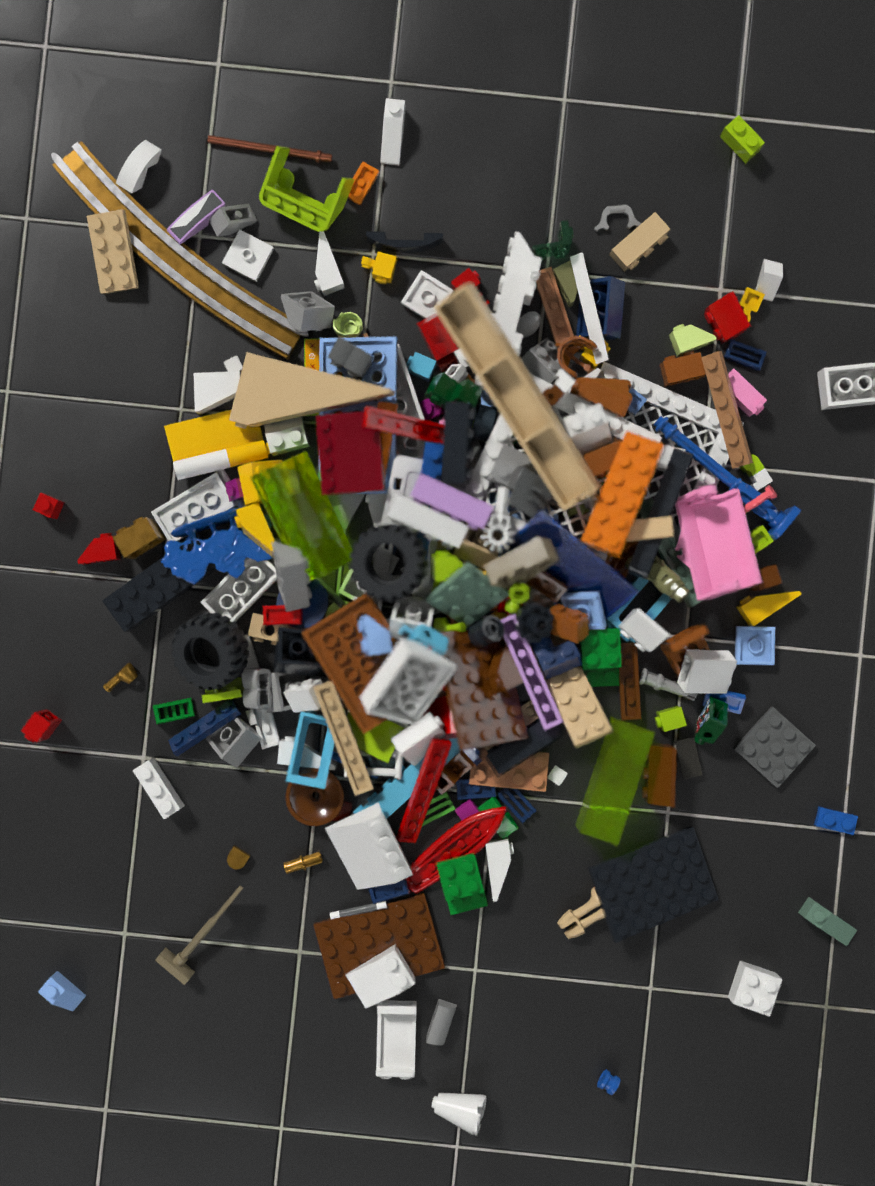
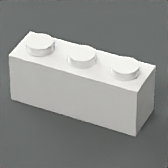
[132,758,185,819]

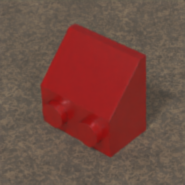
[704,291,751,344]

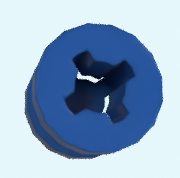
[597,1070,620,1095]

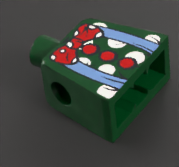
[694,696,728,745]

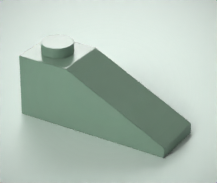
[798,897,857,946]

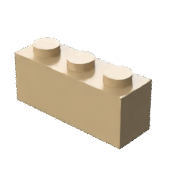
[609,212,670,272]

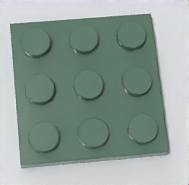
[426,562,509,628]

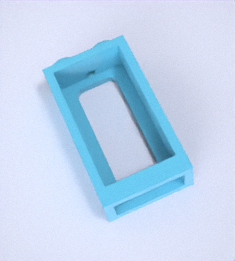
[605,576,671,643]
[286,710,334,789]

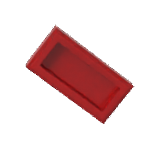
[263,605,302,625]

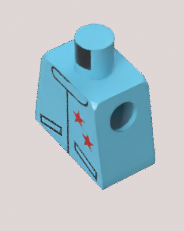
[398,624,449,656]

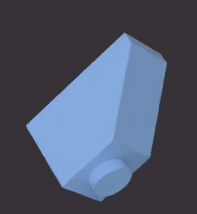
[38,971,86,1011]

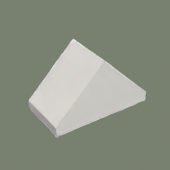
[756,259,783,301]

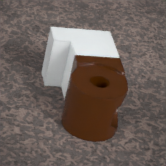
[542,369,576,407]

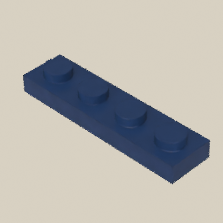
[168,699,241,756]

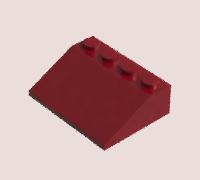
[316,412,385,496]

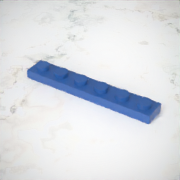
[414,442,443,561]

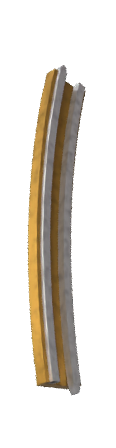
[51,141,309,360]

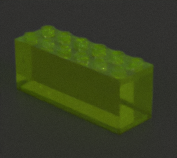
[250,451,353,581]
[576,716,655,845]

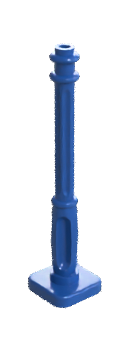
[653,416,801,541]

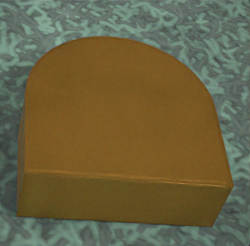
[227,845,251,869]

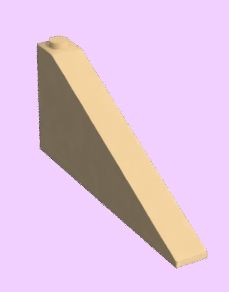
[229,352,395,429]

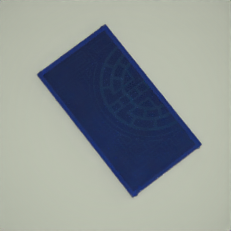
[498,509,639,620]

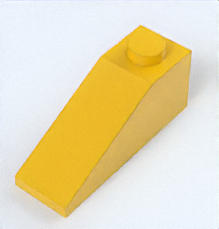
[234,502,275,558]
[736,591,801,626]

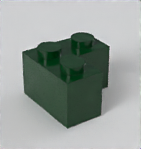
[425,372,483,410]

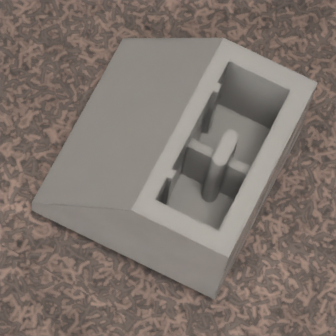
[521,338,573,384]

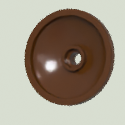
[286,768,344,826]

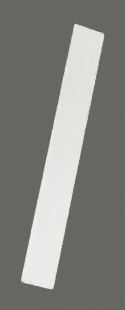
[570,253,609,364]

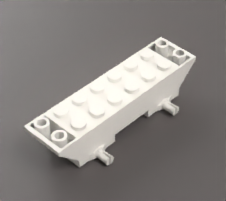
[475,232,542,391]

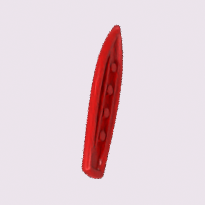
[406,807,507,894]

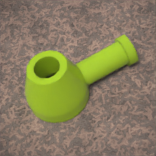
[432,617,466,632]

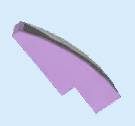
[167,189,225,245]

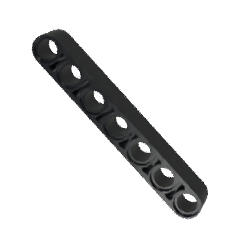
[628,448,694,580]

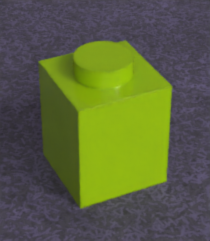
[655,706,687,732]

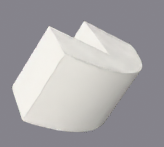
[116,140,161,193]

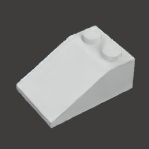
[346,944,415,1008]

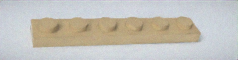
[314,681,374,796]

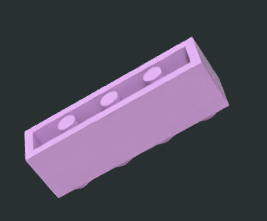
[410,473,493,530]

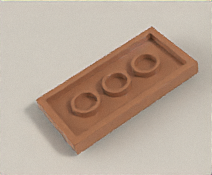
[469,747,549,792]

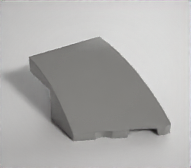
[321,494,366,531]

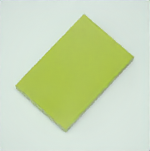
[347,712,405,764]

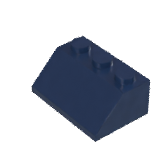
[576,276,625,341]

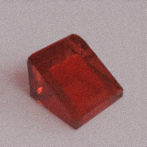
[433,352,459,373]

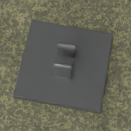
[507,468,552,519]

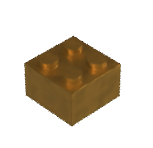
[112,517,166,559]

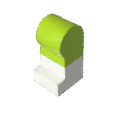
[740,454,773,491]

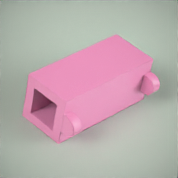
[728,369,767,417]

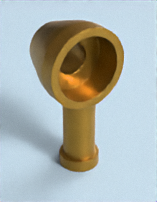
[103,662,138,692]

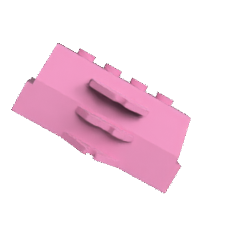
[675,485,762,601]

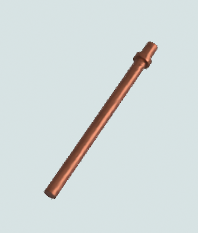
[207,135,332,163]

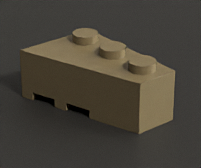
[483,537,559,589]

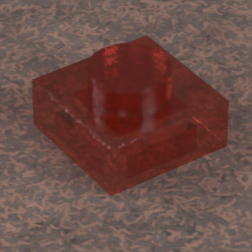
[331,802,353,822]

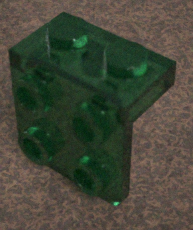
[531,221,574,261]

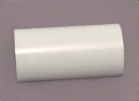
[201,558,277,623]

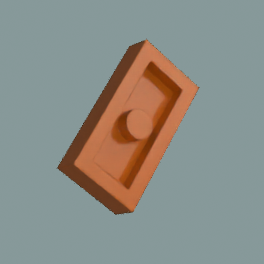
[348,161,379,206]

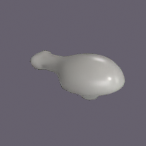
[515,311,541,339]

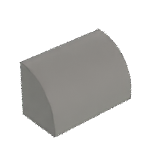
[426,999,457,1045]

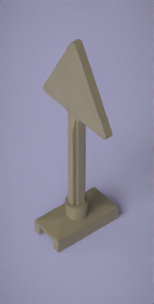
[155,885,243,985]

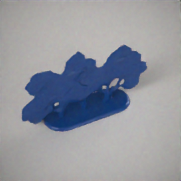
[161,508,272,584]

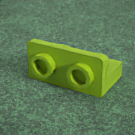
[202,677,244,703]

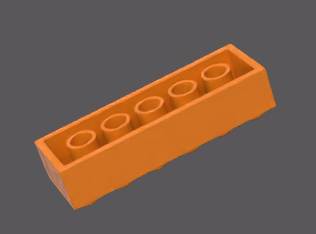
[581,431,664,559]

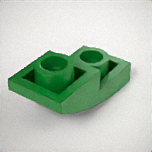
[478,797,519,839]

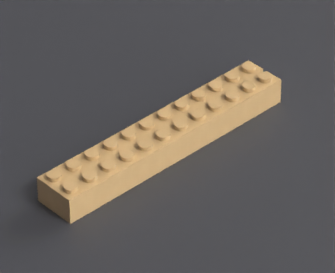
[434,283,601,511]

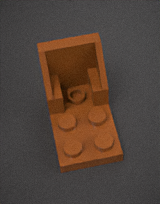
[660,625,710,678]

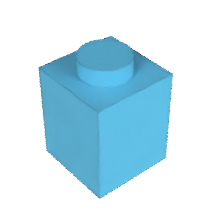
[406,352,437,382]

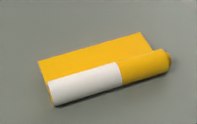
[164,410,271,480]

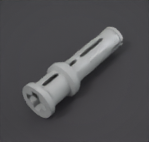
[639,668,698,701]

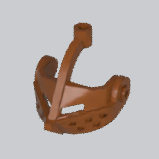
[555,336,598,379]

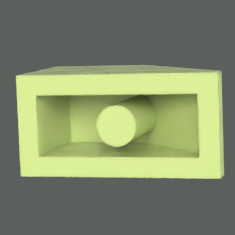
[669,324,716,356]

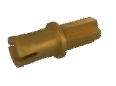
[284,852,323,874]

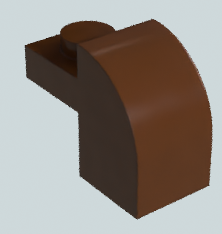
[436,750,475,794]

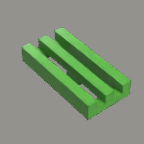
[422,791,455,826]

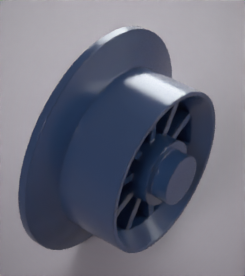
[276,576,329,629]

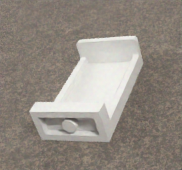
[376,1000,417,1080]

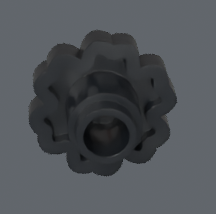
[514,603,554,643]

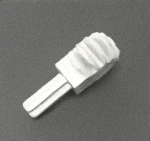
[481,486,515,552]

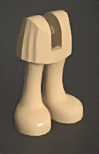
[557,888,605,939]

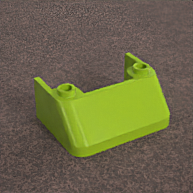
[259,146,355,232]

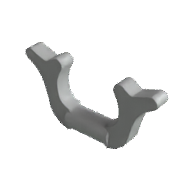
[594,205,642,231]

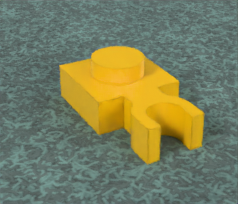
[739,287,765,321]

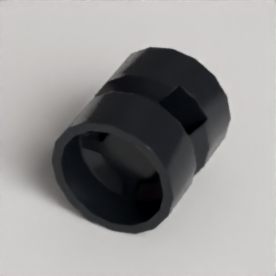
[468,616,504,648]

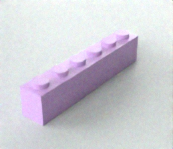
[501,614,563,730]

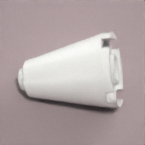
[432,1093,487,1136]

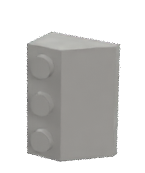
[272,542,312,612]

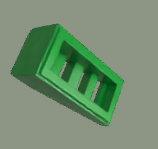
[153,698,195,725]

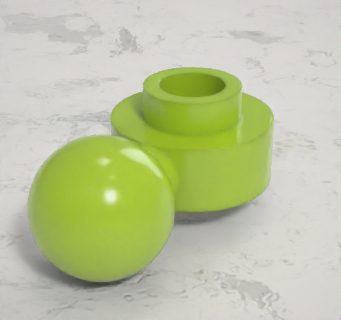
[505,583,530,614]

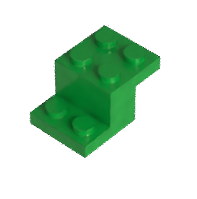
[578,628,622,687]
[436,853,488,915]

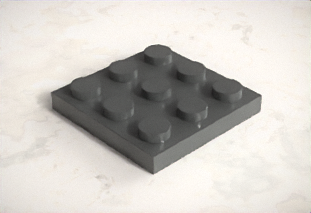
[733,706,816,788]

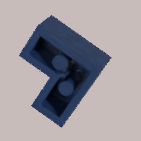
[531,636,582,680]

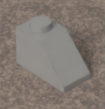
[209,204,257,237]

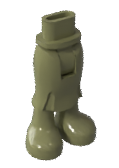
[625,555,690,602]

